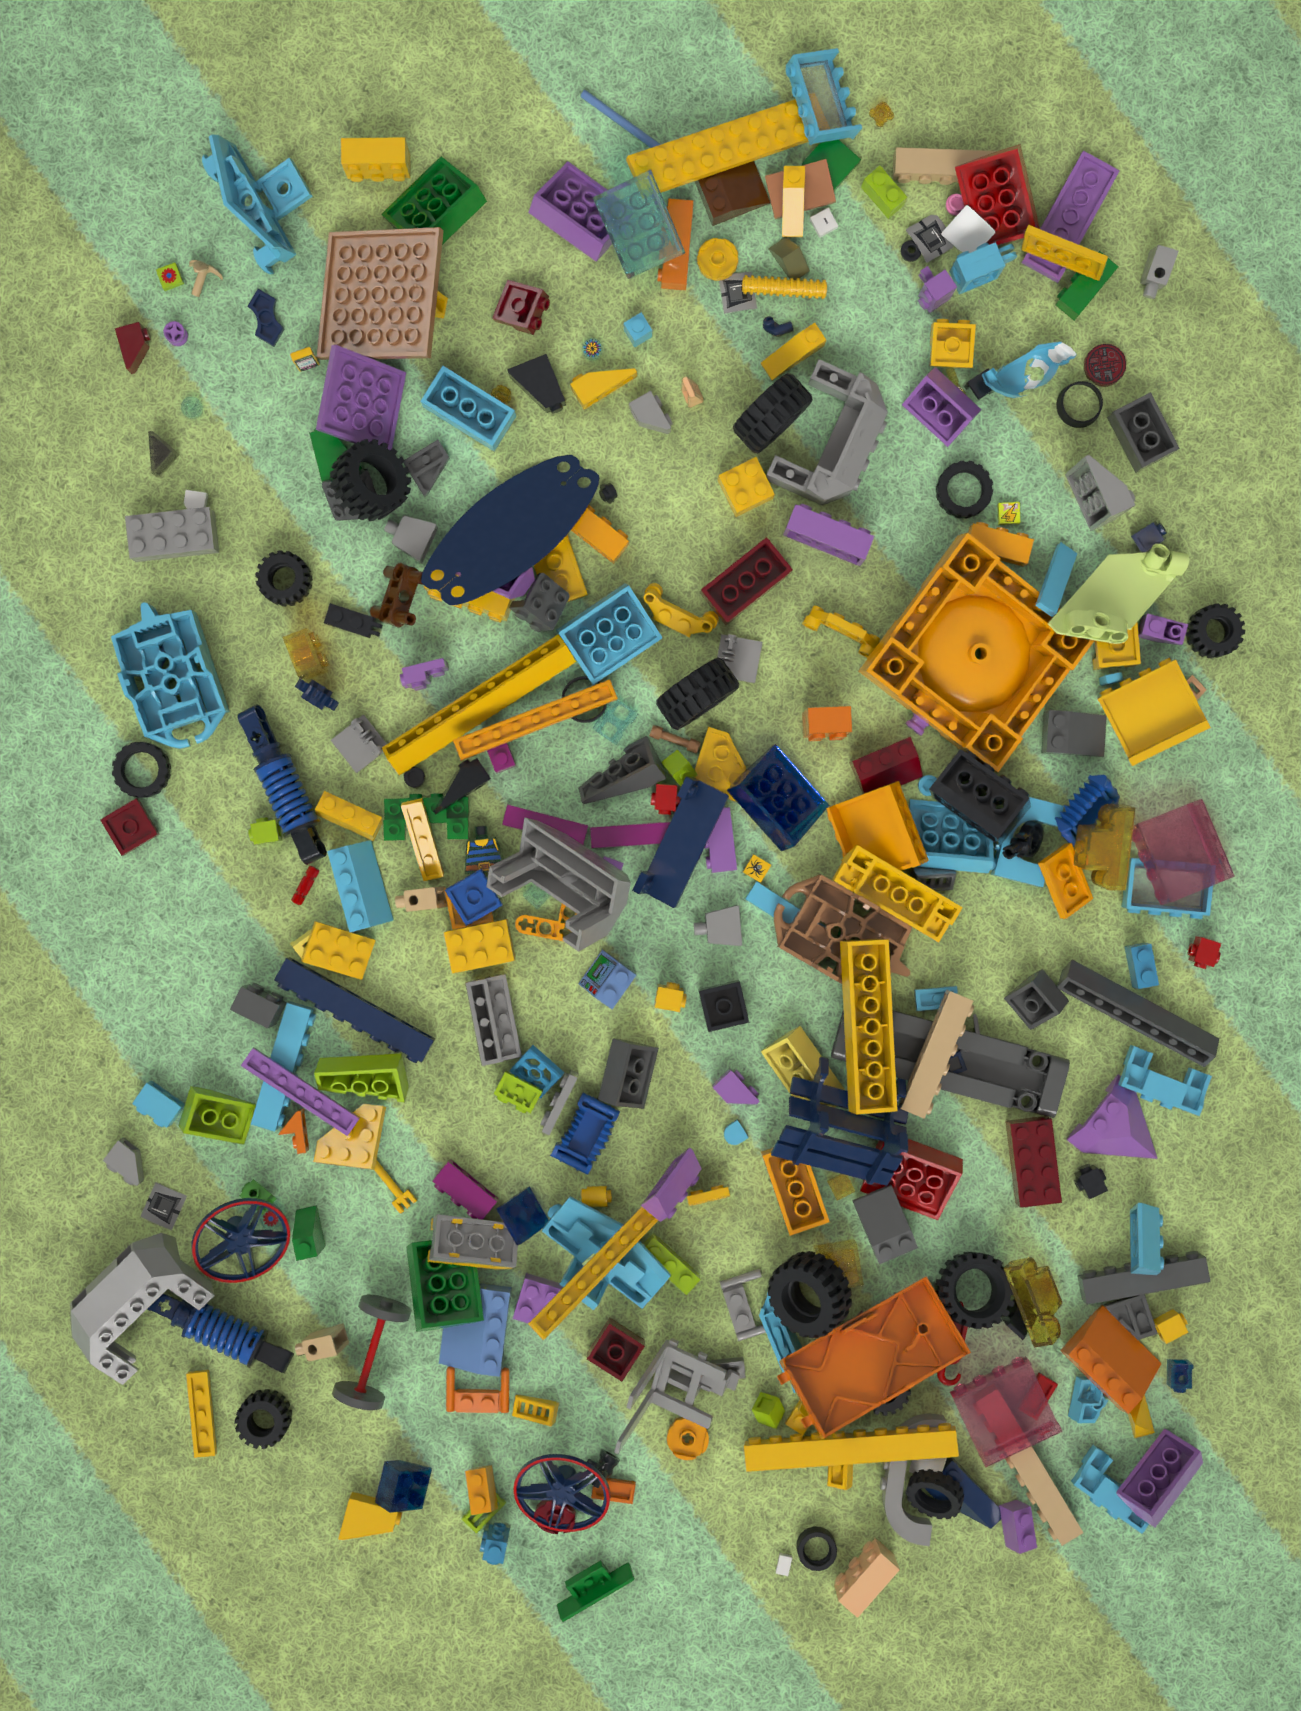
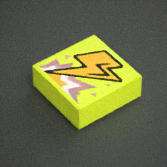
[997,502,1020,525]

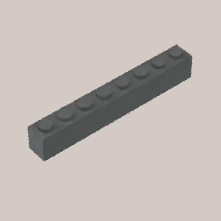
[1057,960,1219,1067]

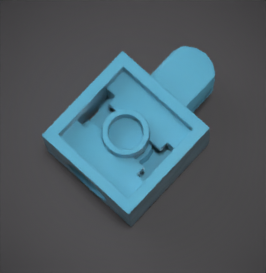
[949,242,1017,295]

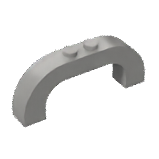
[880,1413,947,1546]

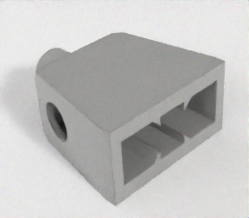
[1140,245,1179,299]
[384,516,438,564]
[694,905,742,946]

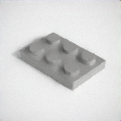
[540,1070,579,1135]

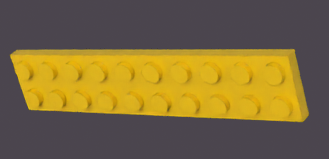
[626,93,830,199]

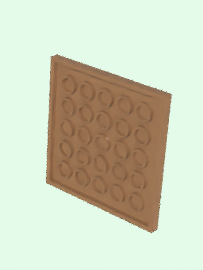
[317,227,444,360]

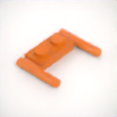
[446,1366,509,1413]

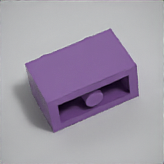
[999,1500,1037,1554]

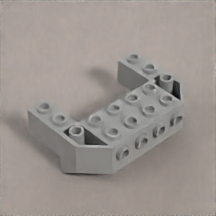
[766,359,888,505]

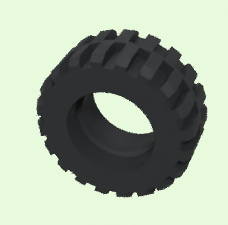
[733,373,813,454]
[656,657,739,730]
[768,1251,852,1338]

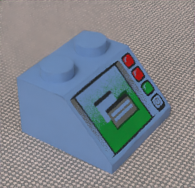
[579,950,637,1009]

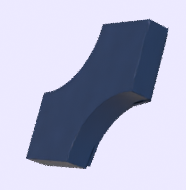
[247,289,285,347]

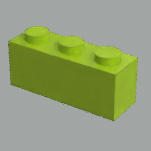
[643,1232,701,1295]

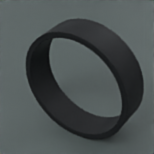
[562,676,607,723]

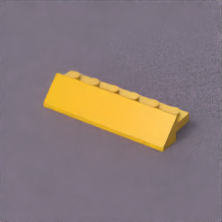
[832,845,963,942]

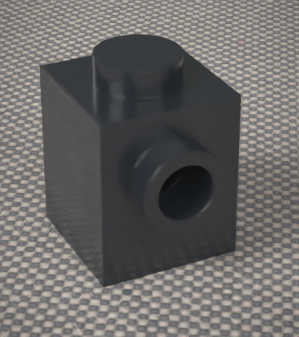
[1074,1164,1108,1200]

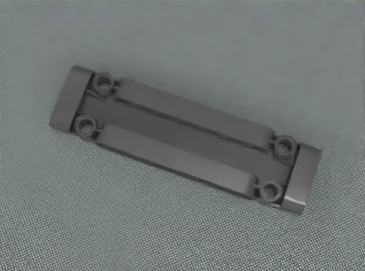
[831,1010,1070,1118]

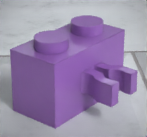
[918,266,957,313]

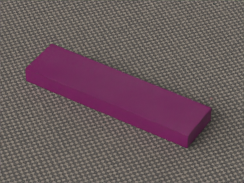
[502,804,588,845]
[590,822,670,848]

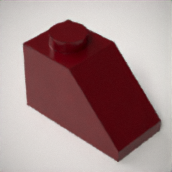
[115,322,151,374]

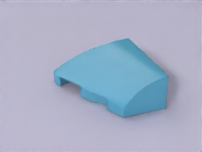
[1068,1376,1108,1423]

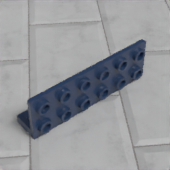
[632,777,729,908]

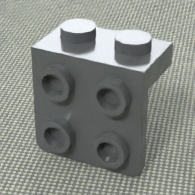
[322,469,377,521]
[509,573,569,632]

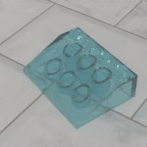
[593,170,685,279]

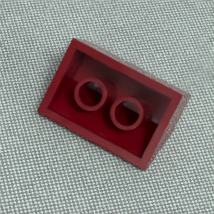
[849,737,923,794]

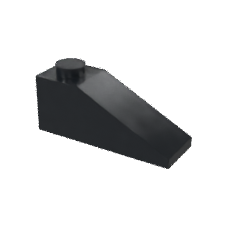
[433,758,491,815]

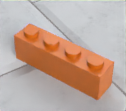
[657,198,694,290]

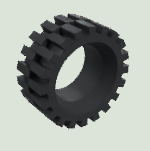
[330,439,411,521]
[935,1252,1016,1329]

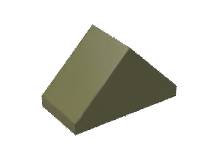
[768,237,810,280]

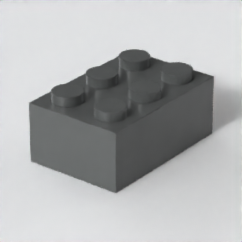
[1107,392,1180,473]

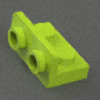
[494,1071,543,1114]

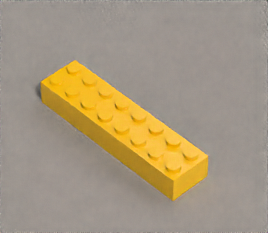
[840,939,898,1115]

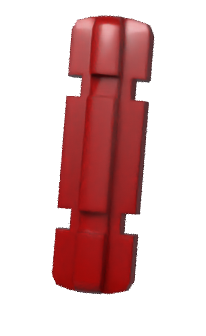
[291,866,319,905]

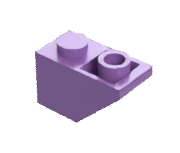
[1138,613,1188,645]
[712,1069,760,1104]

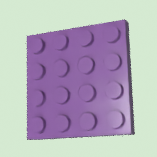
[316,345,406,450]

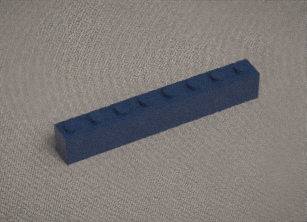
[274,957,435,1063]

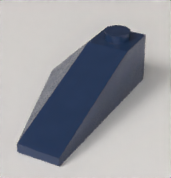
[925,1457,1001,1529]

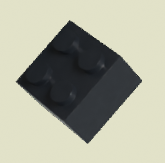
[698,980,750,1032]

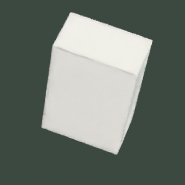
[775,1553,792,1576]

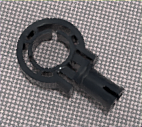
[1002,821,1044,859]

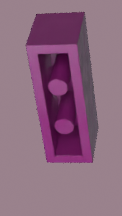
[432,1159,499,1220]

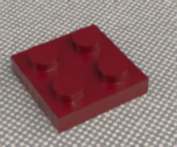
[100,798,160,856]

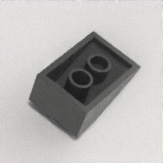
[1041,710,1107,757]
[852,1184,918,1265]

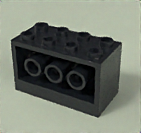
[929,749,1031,846]

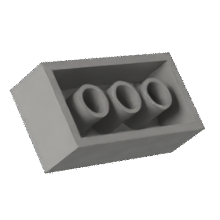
[125,507,219,562]

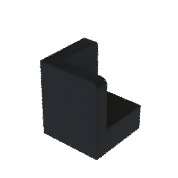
[964,368,995,400]

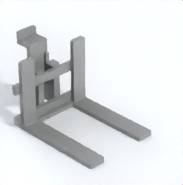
[614,1338,740,1454]

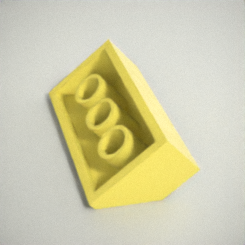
[761,1026,845,1108]

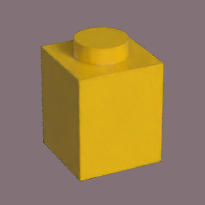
[1153,1309,1189,1344]

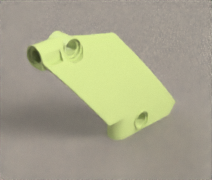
[1048,543,1189,644]

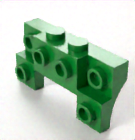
[383,793,469,841]

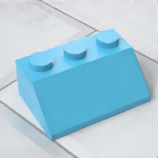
[1130,1203,1164,1275]

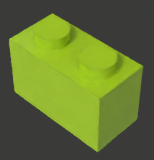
[861,165,907,219]

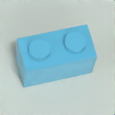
[132,1081,185,1128]

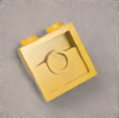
[930,319,976,368]

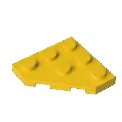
[694,727,755,806]
[313,1104,386,1170]

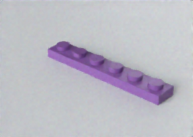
[241,1047,360,1136]

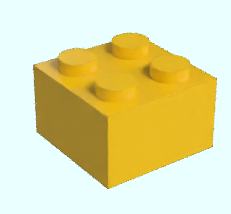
[717,457,775,517]

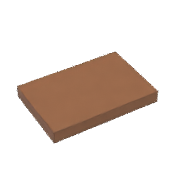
[765,159,836,219]

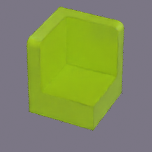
[751,1392,785,1429]

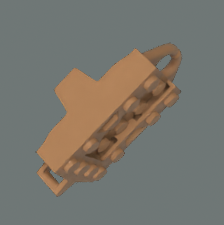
[774,874,912,984]

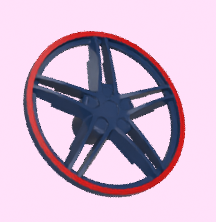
[191,1198,290,1283]
[513,1454,611,1532]

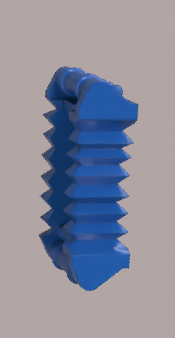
[1054,774,1120,849]
[550,1092,620,1175]

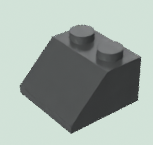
[1004,969,1069,1030]

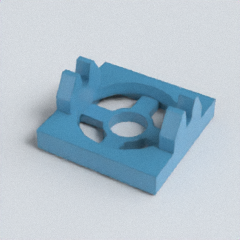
[510,1045,565,1098]

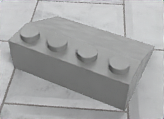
[1065,455,1135,531]

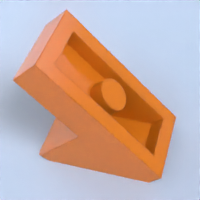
[278,1108,309,1154]

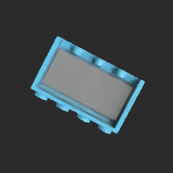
[786,48,862,145]
[1121,857,1215,919]

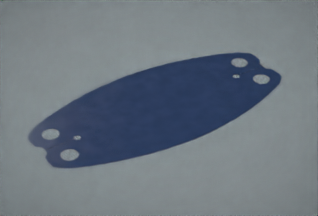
[421,455,600,605]

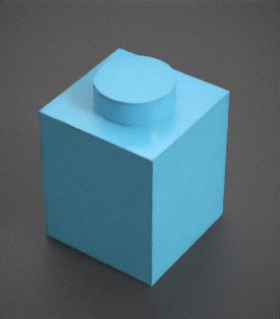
[623,312,652,348]

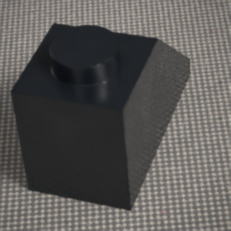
[1001,1298,1035,1340]

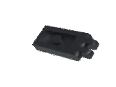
[324,603,383,638]

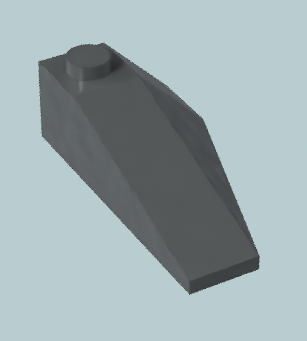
[578,736,666,804]

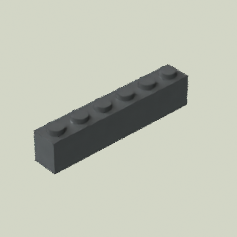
[1078,1251,1211,1304]

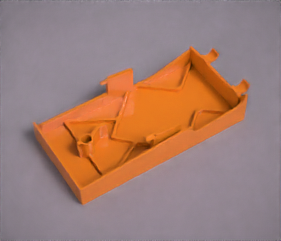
[777,1276,971,1439]

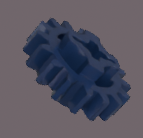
[294,678,339,711]

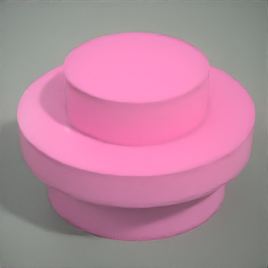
[946,194,964,216]

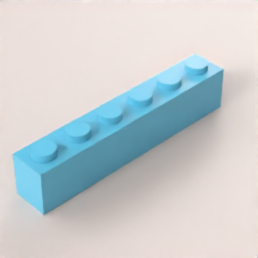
[251,1001,316,1132]

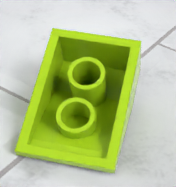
[178,1086,256,1145]

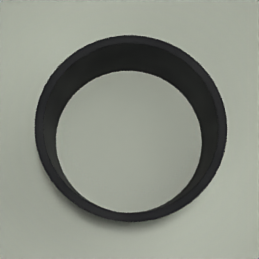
[1056,381,1103,428]

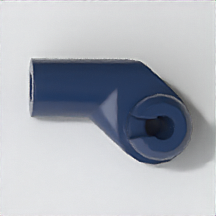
[763,316,794,337]

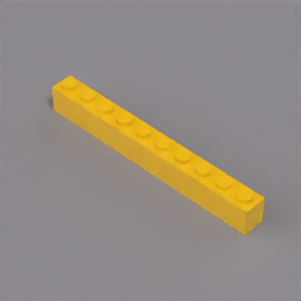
[382,634,576,776]
[744,1423,959,1472]

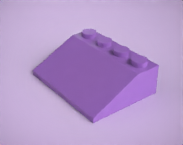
[528,161,636,262]

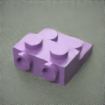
[400,658,449,691]

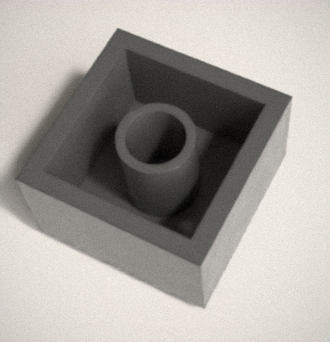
[230,983,287,1028]

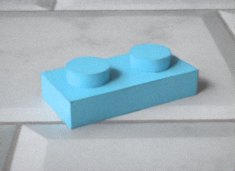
[914,986,958,1011]

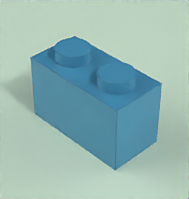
[1124,943,1159,989]

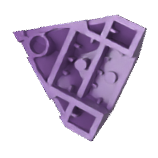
[1066,1074,1158,1159]

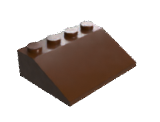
[694,161,771,226]

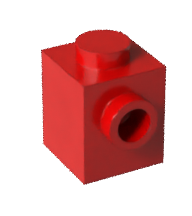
[651,784,681,815]
[1187,936,1222,969]

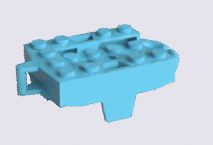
[111,602,230,749]

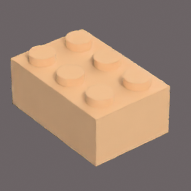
[834,1538,900,1618]

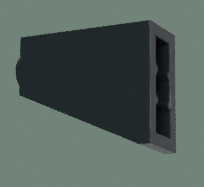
[507,354,566,414]

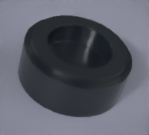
[404,767,425,788]

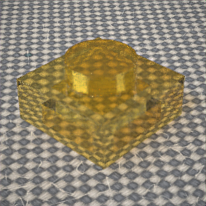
[827,1174,856,1201]

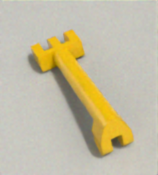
[375,1159,418,1214]

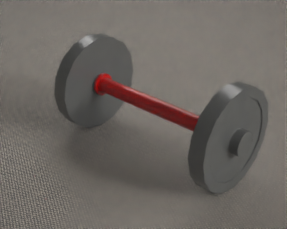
[332,1294,412,1410]

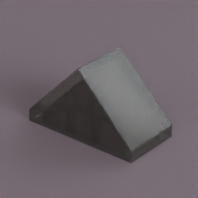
[148,431,180,477]

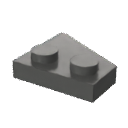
[403,440,450,497]
[1104,1294,1158,1340]

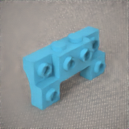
[1118,1045,1212,1116]
[1071,1444,1149,1534]

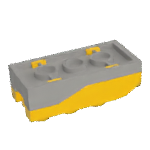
[427,1214,519,1269]

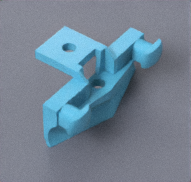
[202,134,313,274]
[542,1196,671,1310]

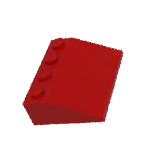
[955,144,1040,245]
[860,1139,963,1220]

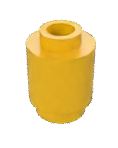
[581,1186,612,1207]

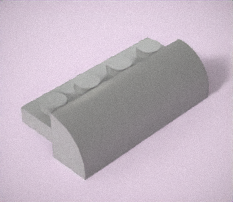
[465,974,522,1066]

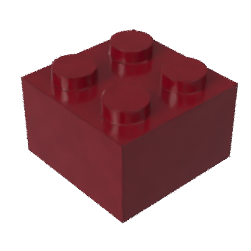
[587,1317,645,1382]

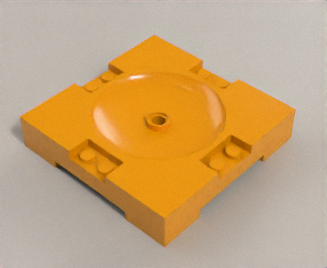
[858,532,1095,773]

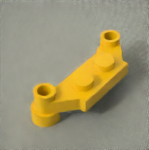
[644,583,719,638]
[802,605,880,658]

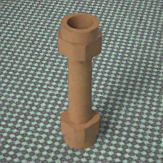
[649,725,700,753]

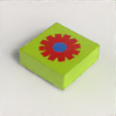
[156,262,184,291]

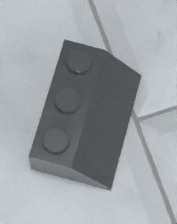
[598,1038,659,1109]

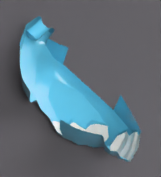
[982,342,1077,398]

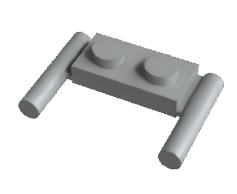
[720,1269,766,1341]

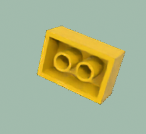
[341,137,410,182]
[444,919,516,974]

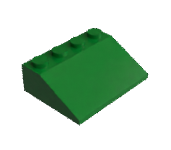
[381,156,487,245]
[406,1240,484,1332]

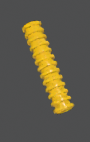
[742,275,827,299]

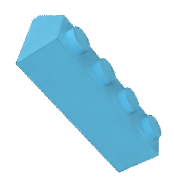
[327,840,394,932]

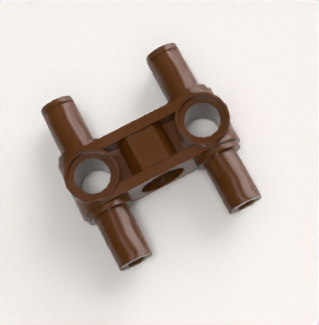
[370,563,423,628]

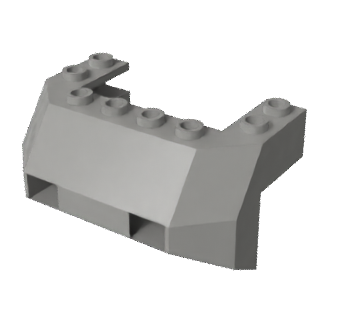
[487,817,631,952]
[70,1233,215,1385]

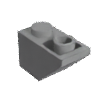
[629,391,673,434]
[103,1138,144,1186]

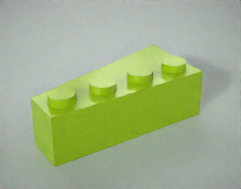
[314,1053,409,1103]

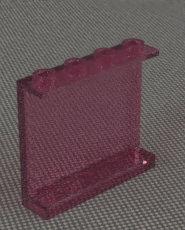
[1129,799,1235,905]
[950,1356,1063,1468]

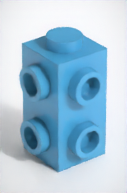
[480,1523,510,1565]

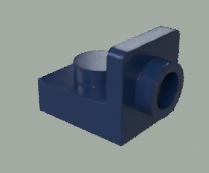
[1131,521,1167,552]

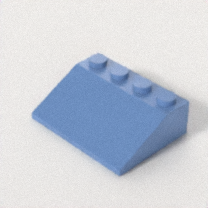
[439,1283,512,1377]

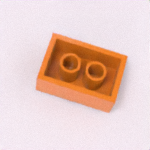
[802,706,852,742]

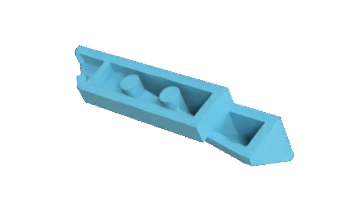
[759,1293,802,1393]

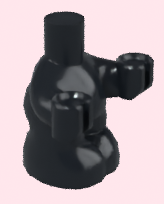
[587,1449,620,1488]

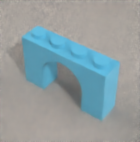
[990,797,1064,887]

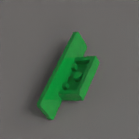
[557,1560,635,1622]

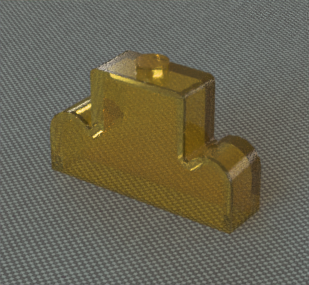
[1074,804,1136,891]
[1004,1257,1062,1348]

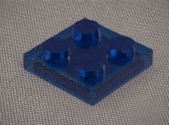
[496,1186,548,1245]

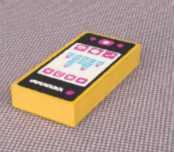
[290,347,320,372]

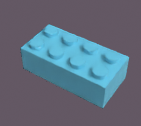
[420,366,516,452]

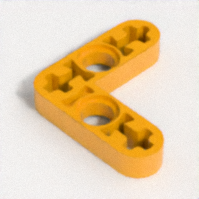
[515,904,577,942]

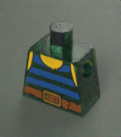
[465,826,504,874]

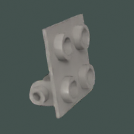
[717,634,762,683]
[331,715,387,773]

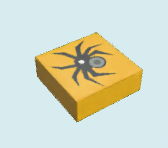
[743,854,771,883]

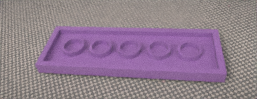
[1021,151,1120,283]

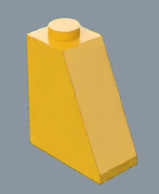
[338,1492,403,1540]

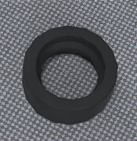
[796,1526,837,1571]

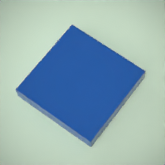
[445,868,503,926]

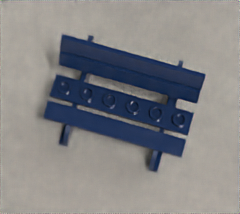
[771,1057,908,1186]

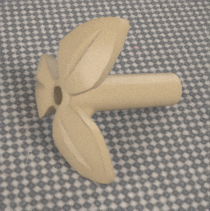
[189,260,223,297]

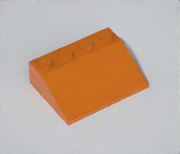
[1060,1305,1162,1414]

